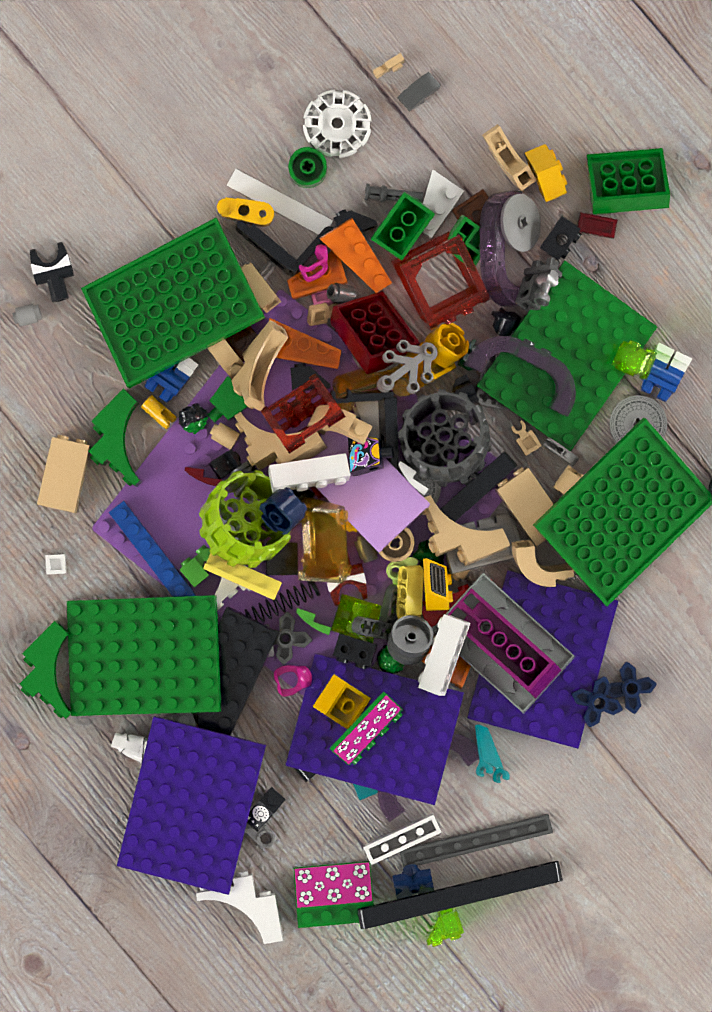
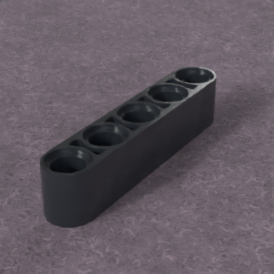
[440,451,517,522]

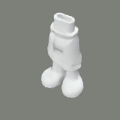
[111,732,148,764]

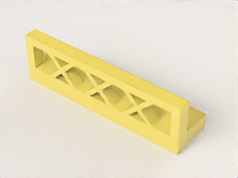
[203,553,282,600]

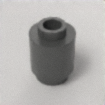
[327,283,357,304]
[354,535,378,563]

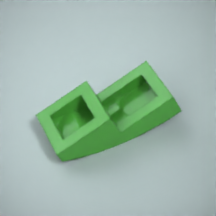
[296,608,332,635]

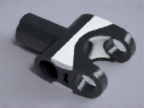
[30,242,74,303]

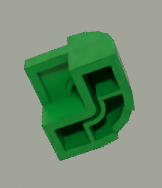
[448,215,491,269]

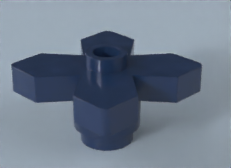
[607,661,657,714]
[571,676,623,727]
[392,864,434,899]

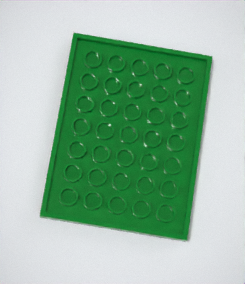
[81,218,265,389]
[476,260,657,452]
[533,418,712,606]
[67,595,221,716]

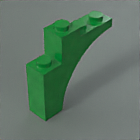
[89,388,142,487]
[20,620,72,719]

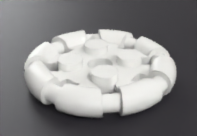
[303,89,372,158]

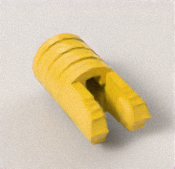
[140,395,176,429]

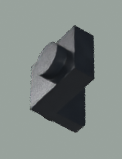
[208,449,242,479]

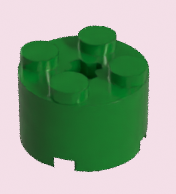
[288,147,327,188]

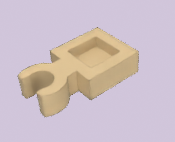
[373,53,405,79]
[307,303,338,326]
[511,420,542,456]

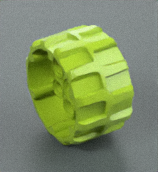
[199,470,291,568]

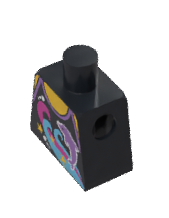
[348,437,394,476]

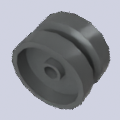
[387,615,433,665]

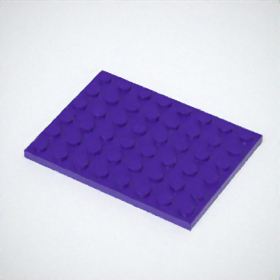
[467,570,618,749]
[285,654,464,805]
[117,716,266,895]

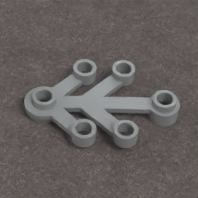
[377,340,438,394]

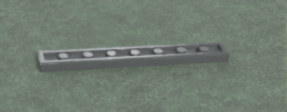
[400,814,553,868]

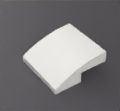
[398,461,428,497]

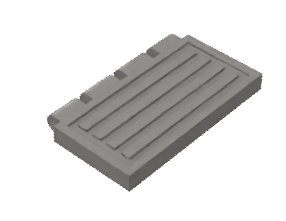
[445,513,520,575]

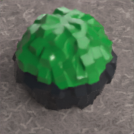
[178,403,208,434]
[377,645,406,674]

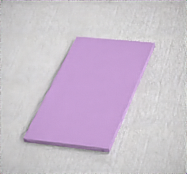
[311,431,430,553]

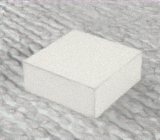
[45,554,66,575]

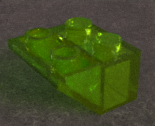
[331,594,382,643]
[425,907,464,947]

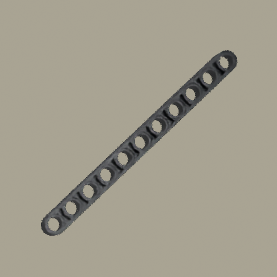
[357,861,563,929]

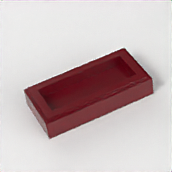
[577,212,618,239]

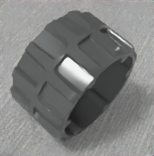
[398,388,492,487]

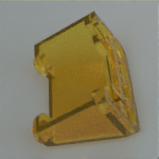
[332,364,413,412]
[298,497,351,583]

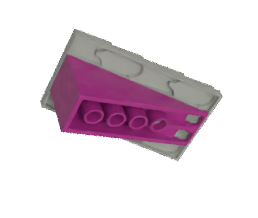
[432,573,575,714]

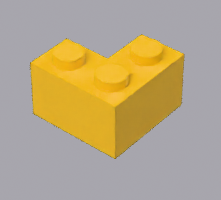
[525,144,567,202]

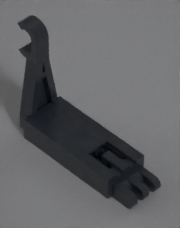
[236,221,334,276]
[330,388,399,468]

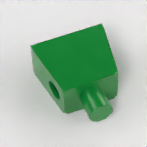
[208,376,249,423]

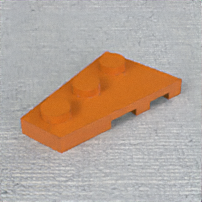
[287,250,348,300]

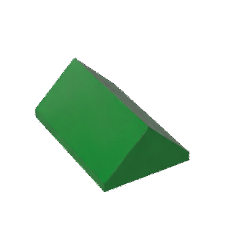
[371,192,435,260]

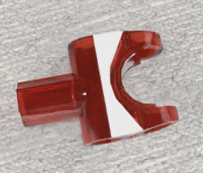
[324,546,368,607]

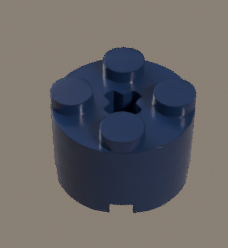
[260,487,307,535]

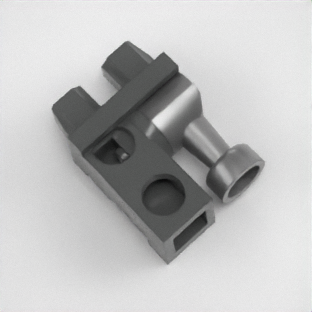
[515,257,562,312]

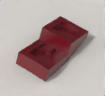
[184,467,223,487]

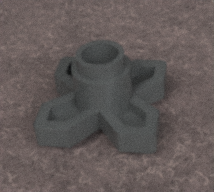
[274,612,312,665]

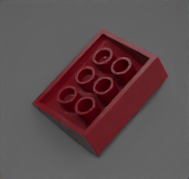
[330,291,420,375]

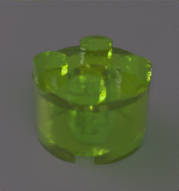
[612,340,657,380]

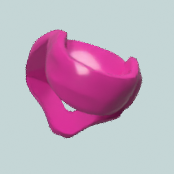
[299,244,328,282]
[274,665,312,697]

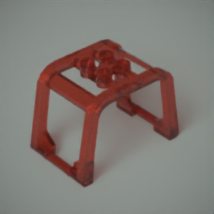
[391,231,490,330]
[261,374,346,500]

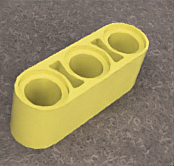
[396,565,424,619]

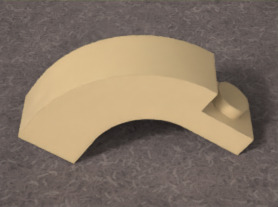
[482,124,537,191]
[208,339,244,379]
[307,405,373,445]
[511,540,574,587]

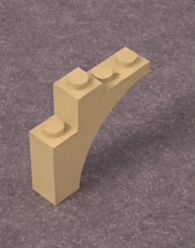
[241,262,281,313]
[231,320,288,411]
[234,412,327,470]
[422,495,510,566]

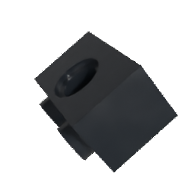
[540,215,582,261]

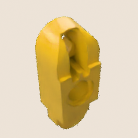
[217,197,274,227]

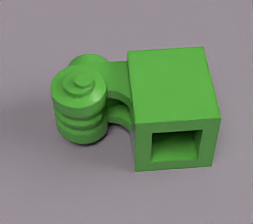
[179,545,211,587]

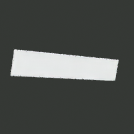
[227,169,333,234]

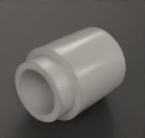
[12,304,42,327]

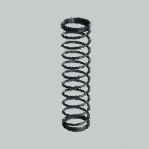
[240,577,321,623]

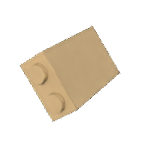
[37,435,91,513]
[495,467,554,547]

